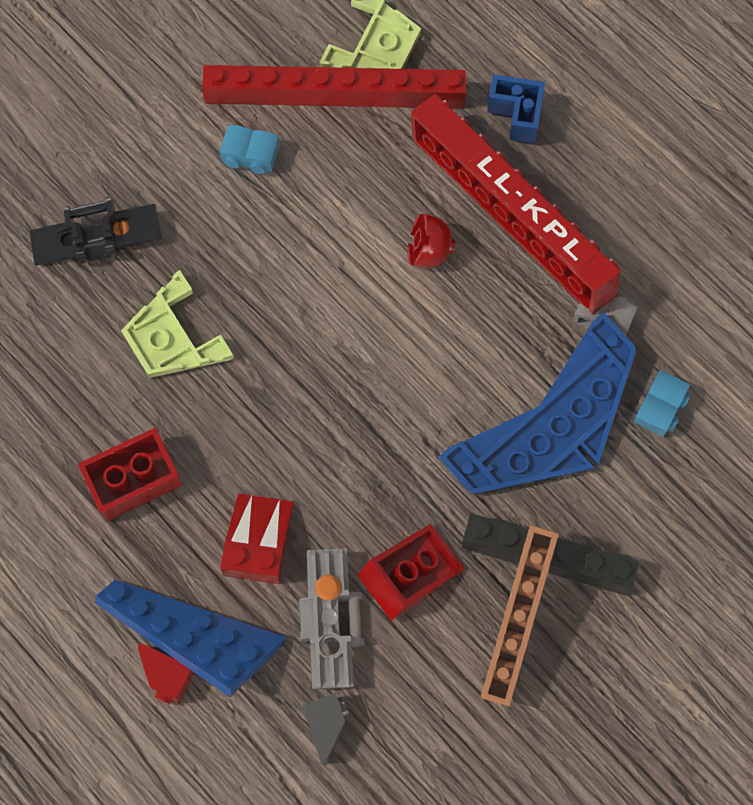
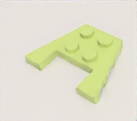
[319,0,421,69]
[121,270,234,378]

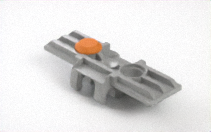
[298,548,365,689]

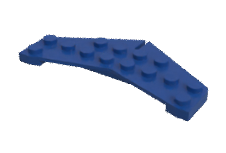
[438,312,636,495]

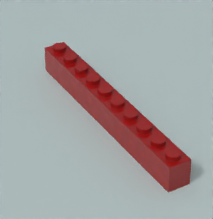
[202,65,466,109]

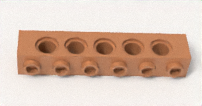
[481,525,559,706]

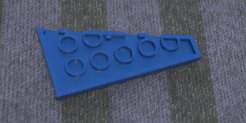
[95,580,286,697]

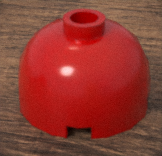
[408,214,455,269]

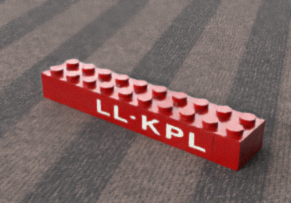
[411,94,621,315]

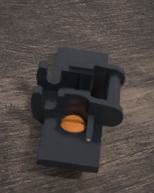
[29,197,161,266]

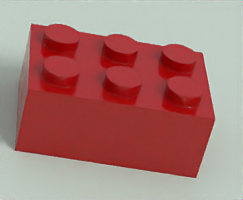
[78,427,183,522]

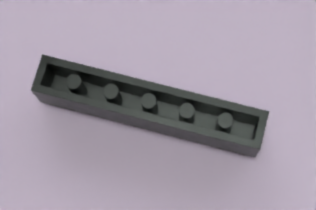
[462,513,639,596]

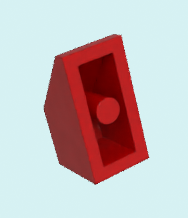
[138,643,195,705]

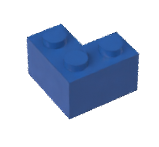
[487,74,545,144]

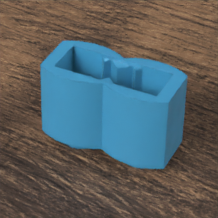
[219,125,281,174]
[633,370,691,437]

